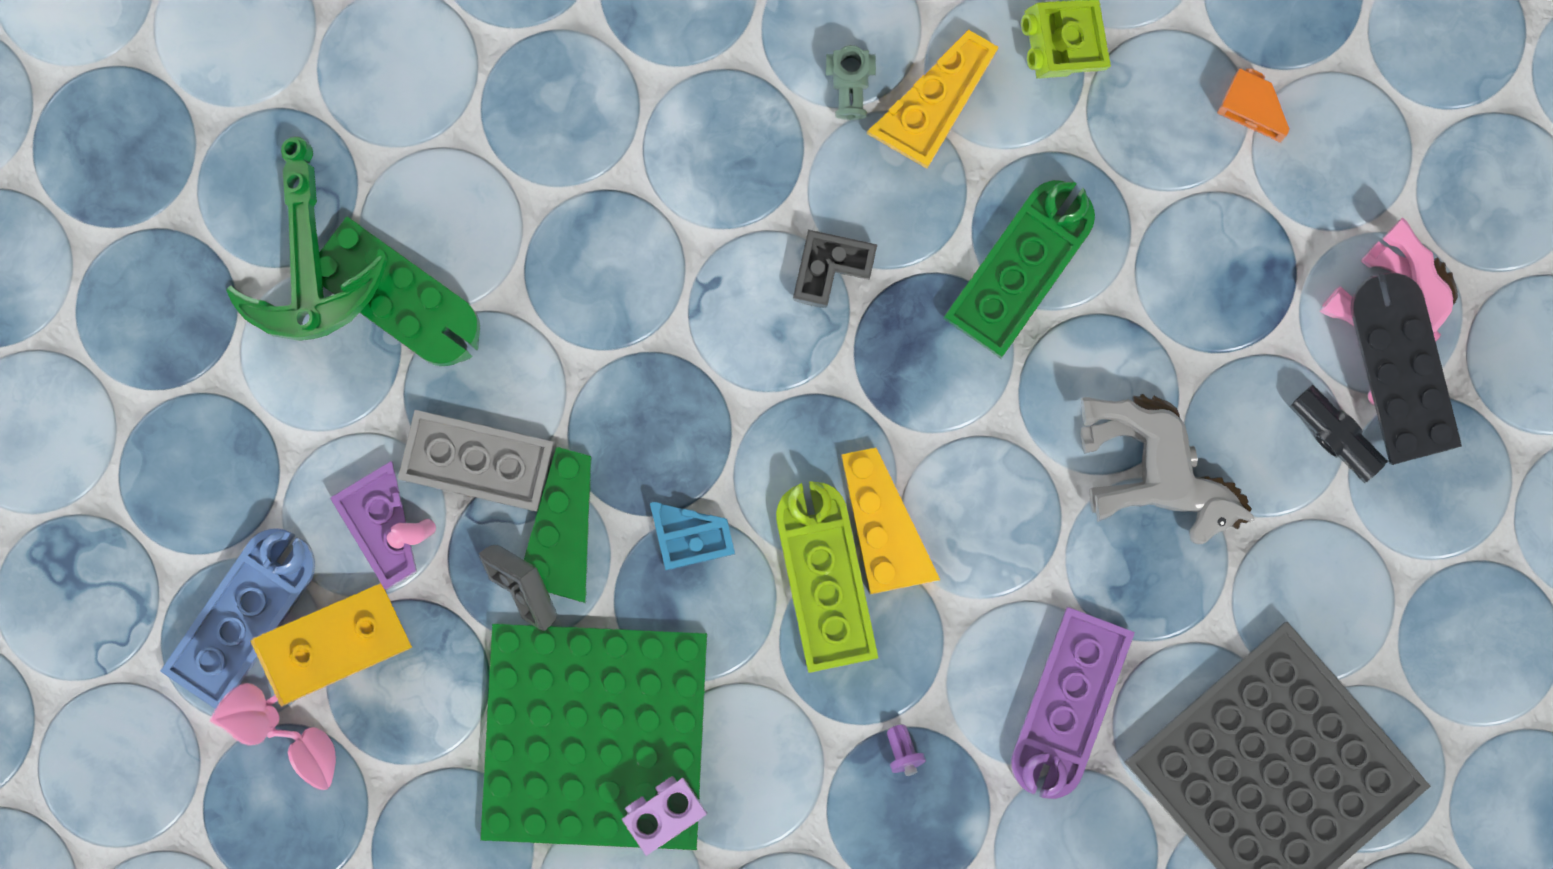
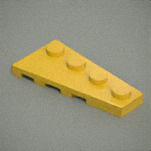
[867,29,999,169]
[841,448,940,595]

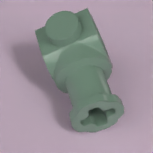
[826,45,876,120]

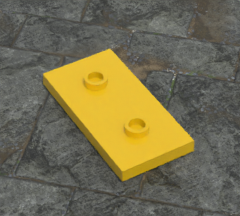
[250,583,412,707]

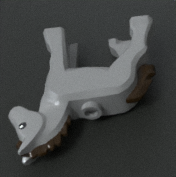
[1081,394,1255,544]

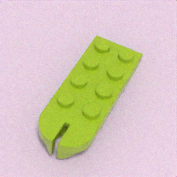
[776,481,879,673]

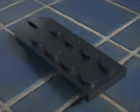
[1351,273,1462,465]

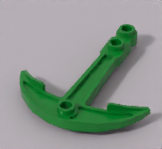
[226,136,387,341]

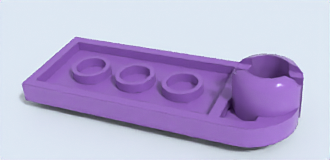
[1011,607,1135,799]

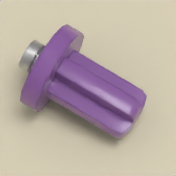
[887,724,926,776]

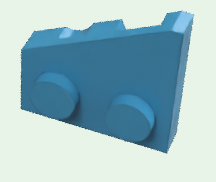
[650,502,735,571]

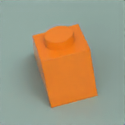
[1217,68,1290,143]

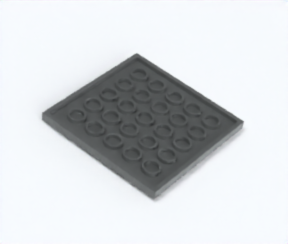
[1124,622,1431,869]

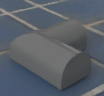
[793,229,877,308]
[479,545,557,631]

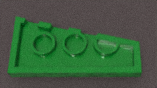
[524,447,592,603]

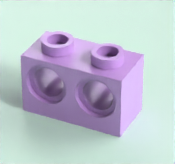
[622,776,708,856]

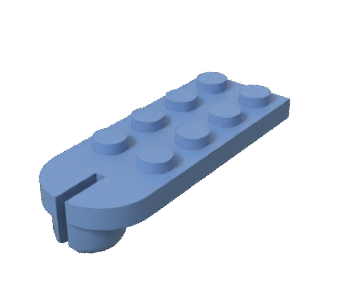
[160,529,315,709]

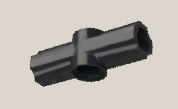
[1289,385,1388,483]

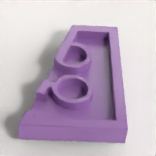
[330,461,417,590]

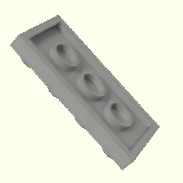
[398,410,554,512]

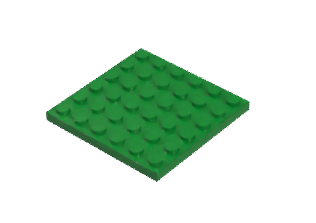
[480,624,707,850]

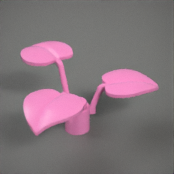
[210,683,336,790]

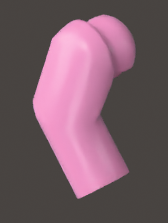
[387,519,436,549]

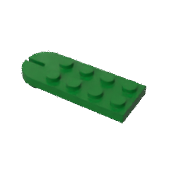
[943,180,1095,359]
[319,216,480,366]

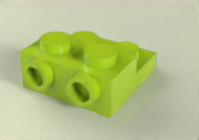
[1021,0,1111,79]

